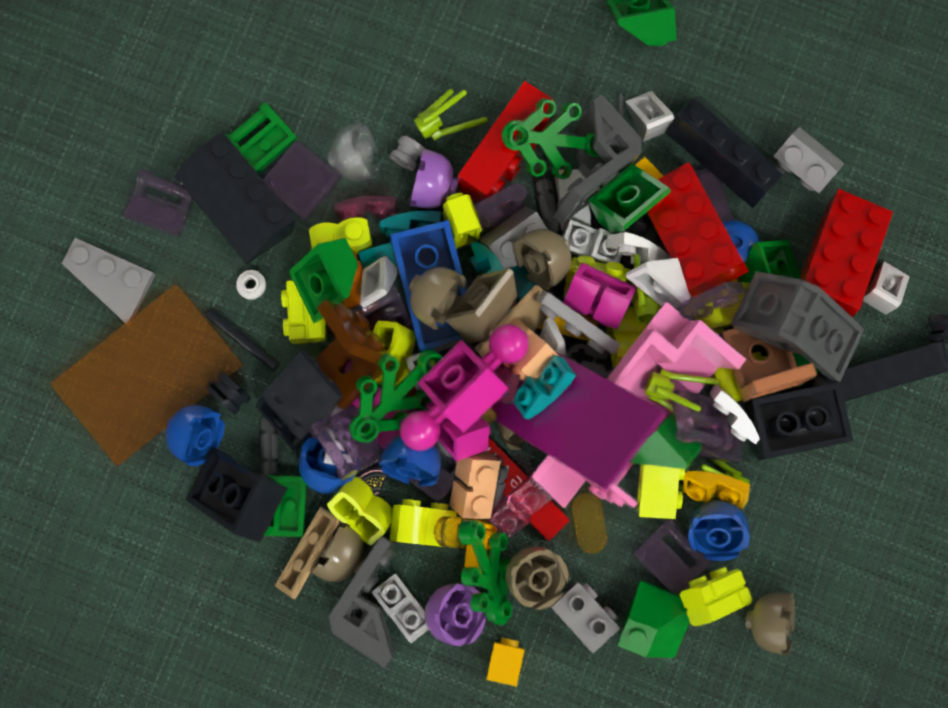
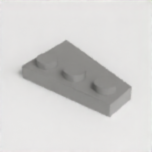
[62,238,155,326]
[535,290,620,355]

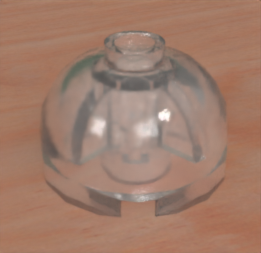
[328,122,380,182]

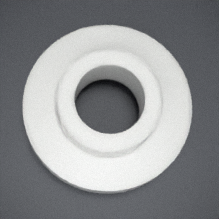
[236,270,266,300]

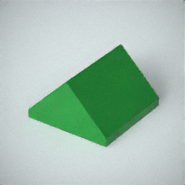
[629,412,702,470]

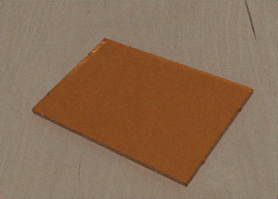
[50,284,243,466]

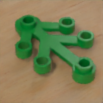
[502,98,600,180]
[349,349,443,442]
[458,520,512,625]

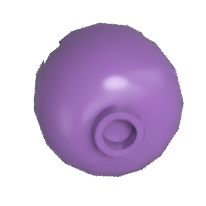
[410,149,458,209]
[424,584,486,646]

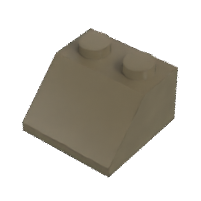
[445,268,517,344]

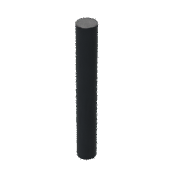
[205,308,280,371]

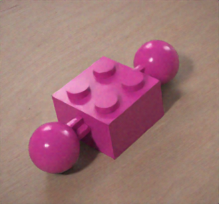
[400,324,529,451]

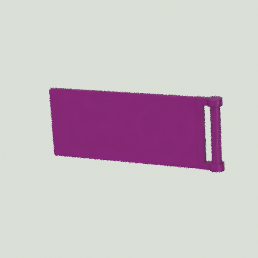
[484,351,665,491]

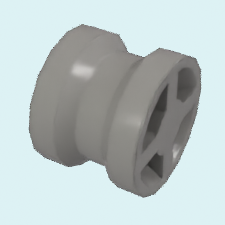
[389,135,425,171]

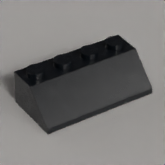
[665,96,787,208]
[175,132,295,264]

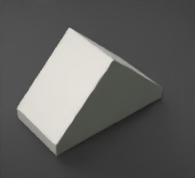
[625,91,674,142]
[626,258,691,309]
[863,261,909,315]

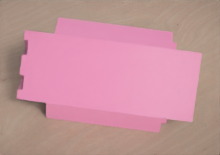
[532,301,746,509]

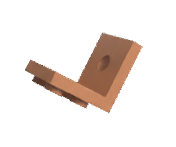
[720,328,817,402]

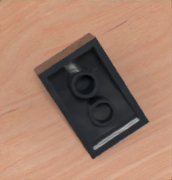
[744,382,854,461]
[186,447,287,543]

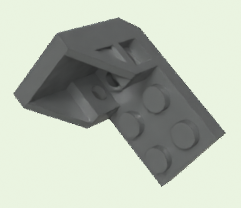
[554,95,641,225]
[731,271,865,382]
[329,536,396,668]

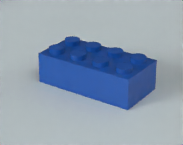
[389,220,466,352]

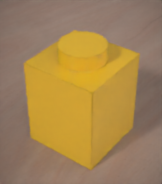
[486,637,525,687]

